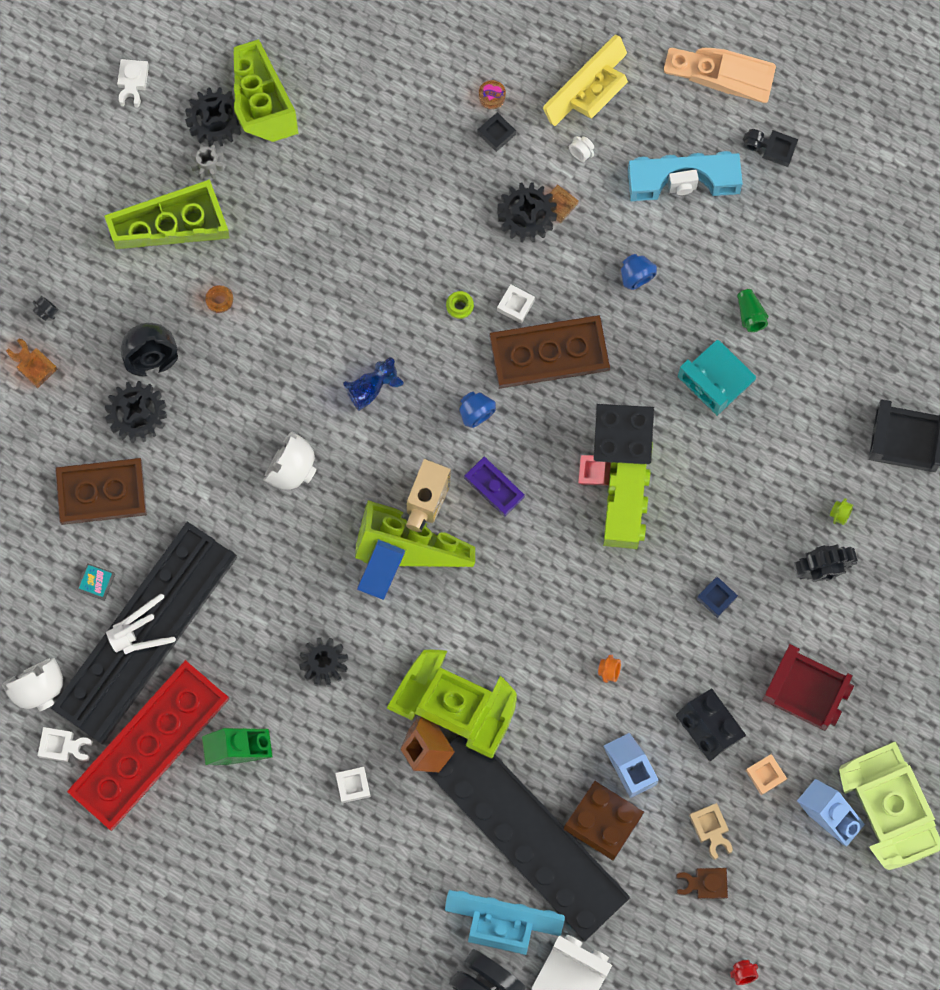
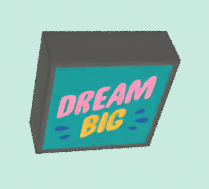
[77,563,115,601]

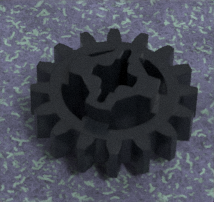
[185,87,241,147]
[497,182,557,243]
[105,381,167,443]
[794,544,858,582]

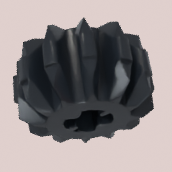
[299,637,348,687]

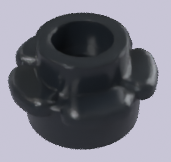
[33,296,59,321]

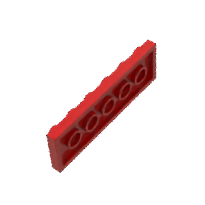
[67,660,229,832]

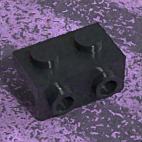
[676,688,746,761]

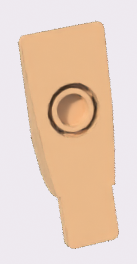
[664,48,776,103]

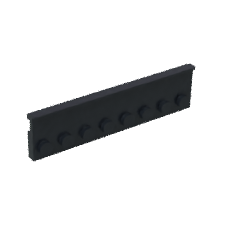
[51,521,237,745]
[426,735,631,942]

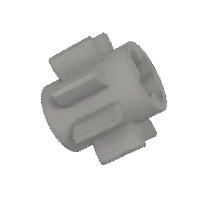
[191,144,224,179]

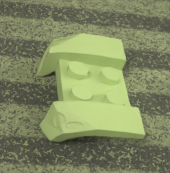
[839,742,940,870]

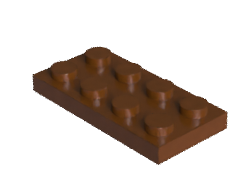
[489,315,610,389]

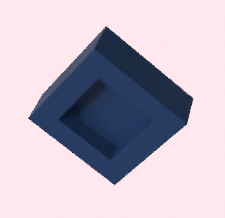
[697,576,738,618]

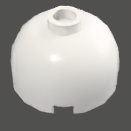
[263,432,316,490]
[2,658,63,711]

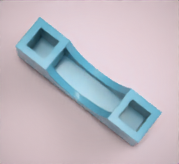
[628,151,743,201]

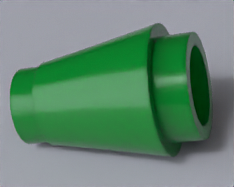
[737,289,769,332]

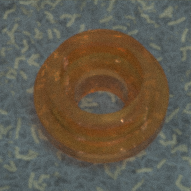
[205,285,234,313]

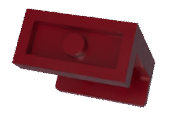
[762,644,854,731]

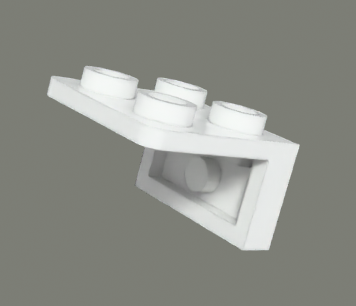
[532,935,612,990]

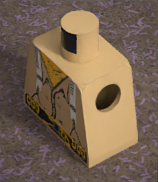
[406,459,451,532]

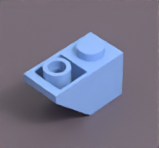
[603,733,658,798]
[797,779,865,847]

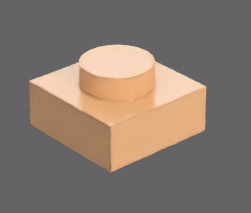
[746,754,787,796]

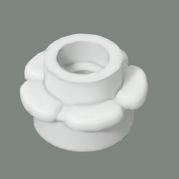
[569,136,594,162]

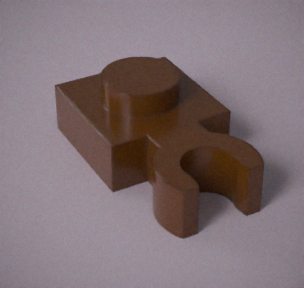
[676,868,728,899]

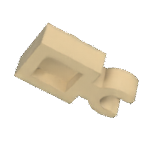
[689,803,733,860]

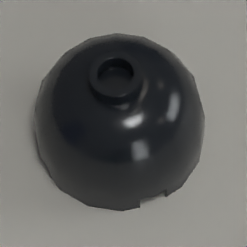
[121,323,178,377]

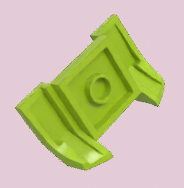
[386,649,517,758]

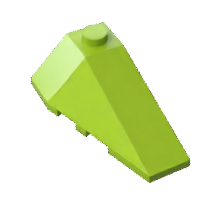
[234,39,299,142]
[355,500,475,567]

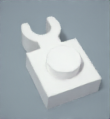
[117,59,149,108]
[37,727,93,762]

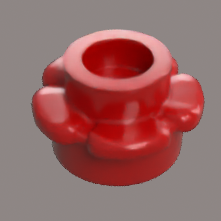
[730,960,759,985]

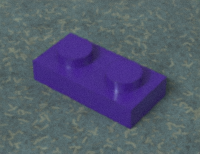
[464,456,525,517]

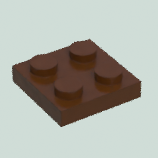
[563,781,644,861]

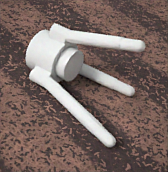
[106,594,176,654]

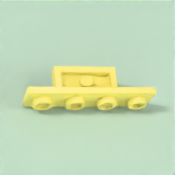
[543,35,628,126]

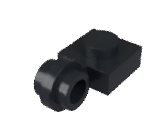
[743,129,798,167]

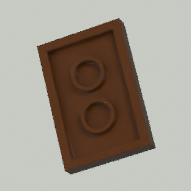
[56,458,147,525]

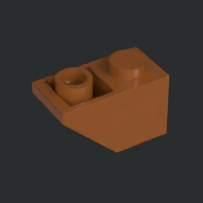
[400,716,454,772]

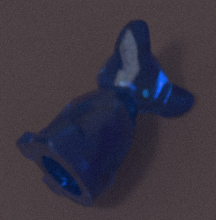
[343,357,404,412]

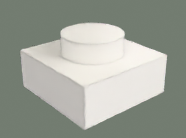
[667,169,699,195]
[497,284,535,324]
[335,767,371,803]

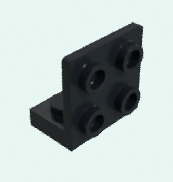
[593,404,654,464]

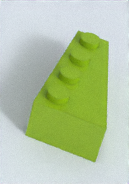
[104,179,230,249]
[603,442,653,549]

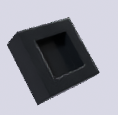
[477,112,516,152]

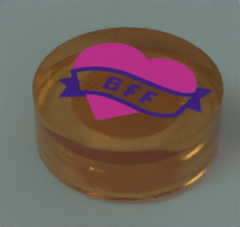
[479,80,506,109]

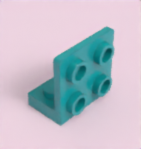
[678,340,756,416]

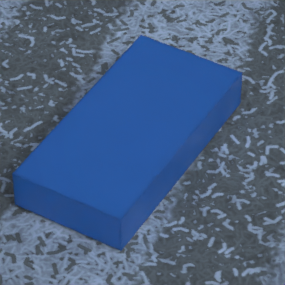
[357,539,405,600]

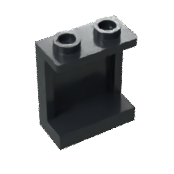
[868,399,940,473]

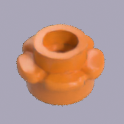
[598,655,621,683]

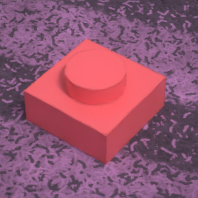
[578,455,611,486]

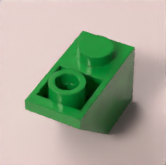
[202,728,273,765]

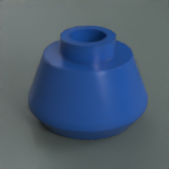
[621,254,657,290]
[459,391,496,428]

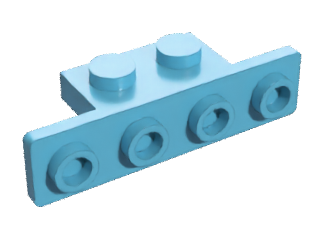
[445,890,565,955]

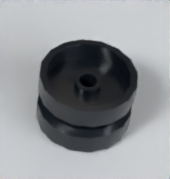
[449,949,526,990]

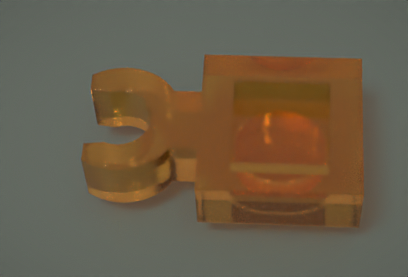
[6,338,58,389]

